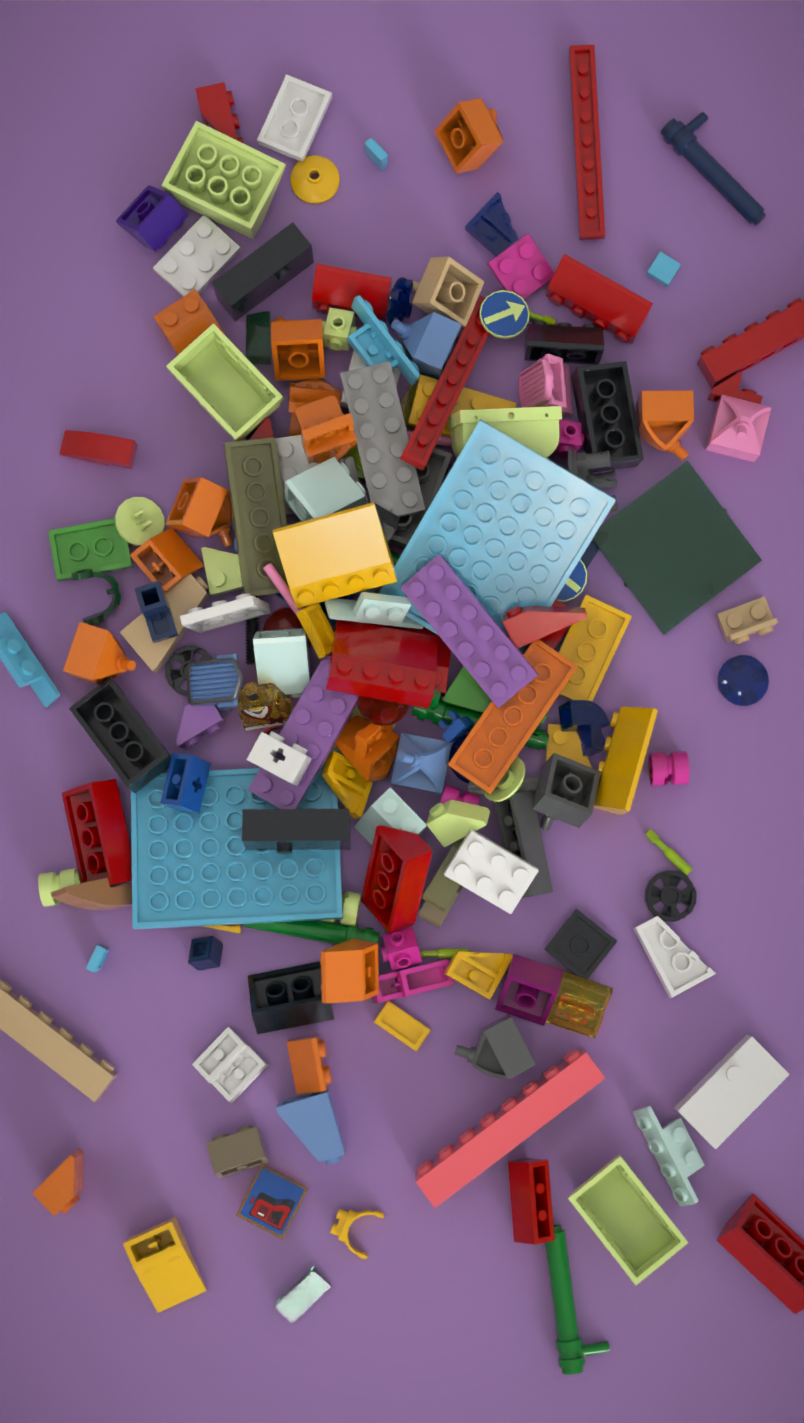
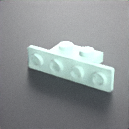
[324,592,424,629]
[633,1106,705,1207]

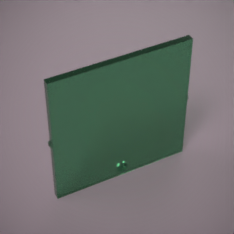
[592,461,762,635]

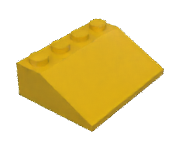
[273,502,397,609]
[594,706,658,815]

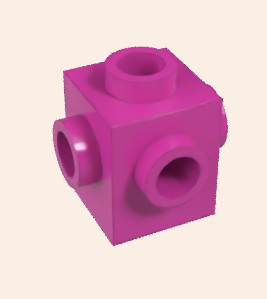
[552,419,585,458]
[381,927,422,971]

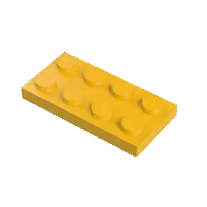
[407,375,517,437]
[558,595,632,709]

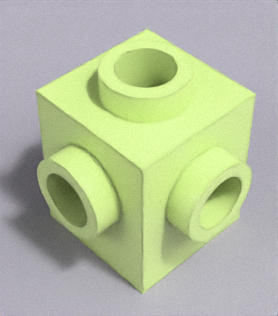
[322,308,358,351]

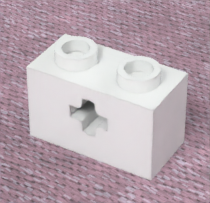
[247,731,312,786]

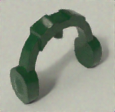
[71,569,121,625]

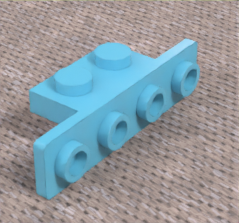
[347,295,420,386]
[0,612,60,708]

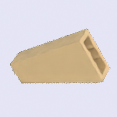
[120,573,209,674]

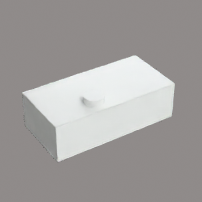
[674,1034,790,1149]

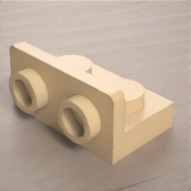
[716,596,778,645]

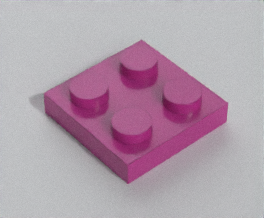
[486,233,554,300]

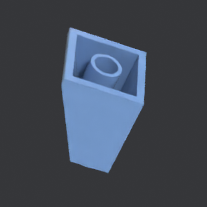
[276,1087,346,1165]

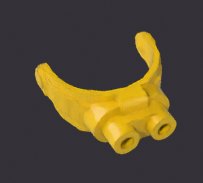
[330,1209,384,1259]

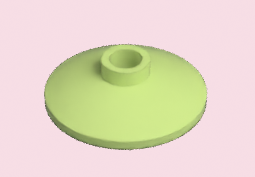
[482,756,525,802]

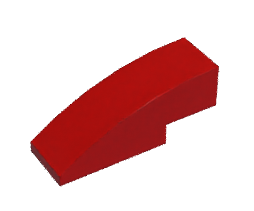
[59,430,138,469]

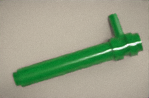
[411,690,549,750]
[244,920,380,945]
[545,1225,610,1375]

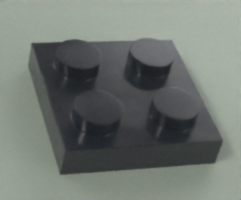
[544,909,617,981]

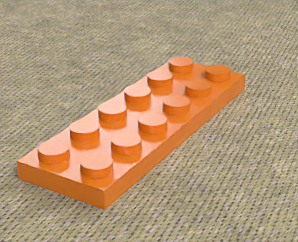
[448,639,578,795]

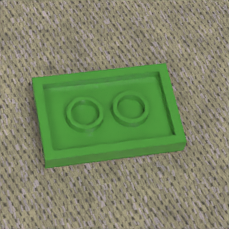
[48,518,133,582]

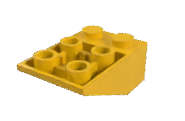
[123,1216,207,1313]

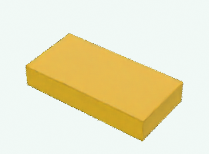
[296,603,334,659]
[374,1000,431,1052]

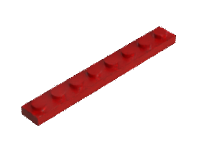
[569,45,605,240]
[400,296,490,471]

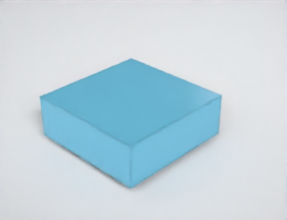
[364,138,388,171]
[646,251,681,287]
[86,944,109,972]

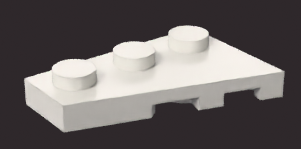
[633,916,716,998]

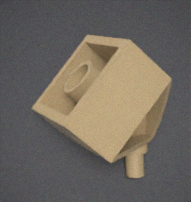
[405,256,484,327]

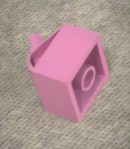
[706,395,771,462]

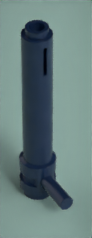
[660,112,766,226]

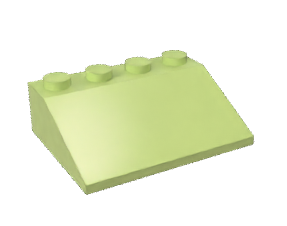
[162,121,286,240]

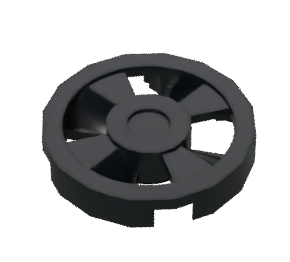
[165,646,213,696]
[645,870,697,922]

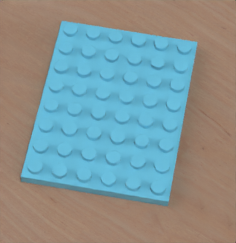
[379,419,616,653]
[131,765,343,929]

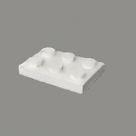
[257,74,332,162]
[153,215,241,297]
[275,435,318,514]
[180,593,271,633]
[443,829,539,914]

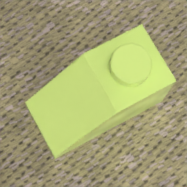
[426,800,490,847]

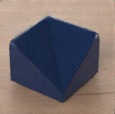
[188,936,223,970]

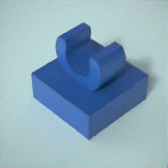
[439,710,474,743]

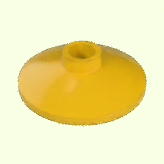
[290,155,340,204]

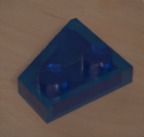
[465,192,519,257]

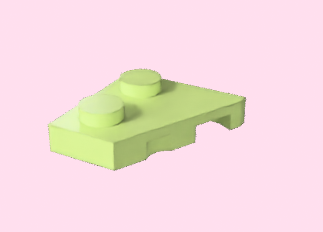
[201,547,243,596]

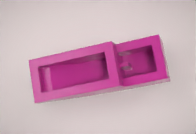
[371,959,454,1003]

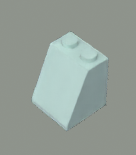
[285,457,366,522]
[253,628,311,700]
[354,788,427,845]

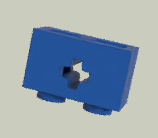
[160,753,211,813]

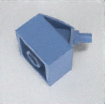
[391,312,462,380]
[391,733,452,795]

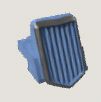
[187,654,243,712]

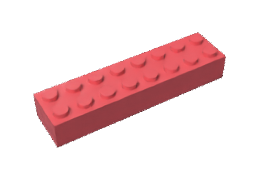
[415,1048,605,1208]

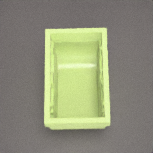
[166,323,284,441]
[447,406,562,458]
[567,1155,688,1285]

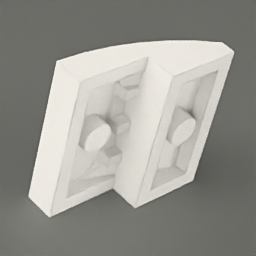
[192,1027,268,1103]

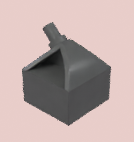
[532,753,601,831]
[454,1014,536,1080]

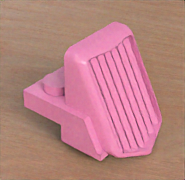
[519,354,573,416]

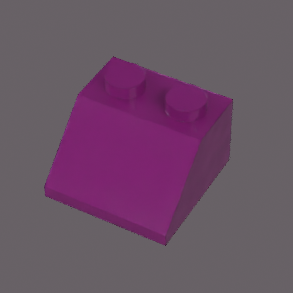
[495,954,563,1026]

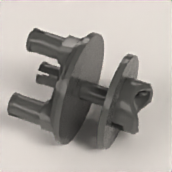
[568,447,618,512]

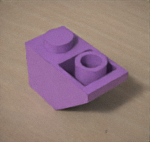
[176,704,225,749]

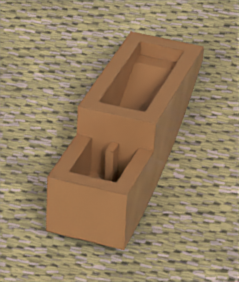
[50,878,132,910]

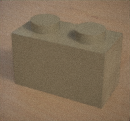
[206,1125,269,1179]

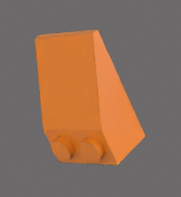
[153,289,226,356]

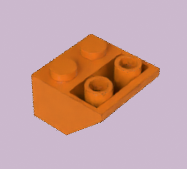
[130,528,205,593]
[320,938,379,1003]
[287,1034,332,1094]

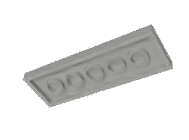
[340,361,426,517]

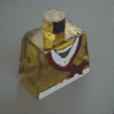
[238,682,292,731]

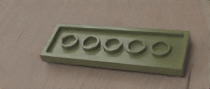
[223,437,289,596]

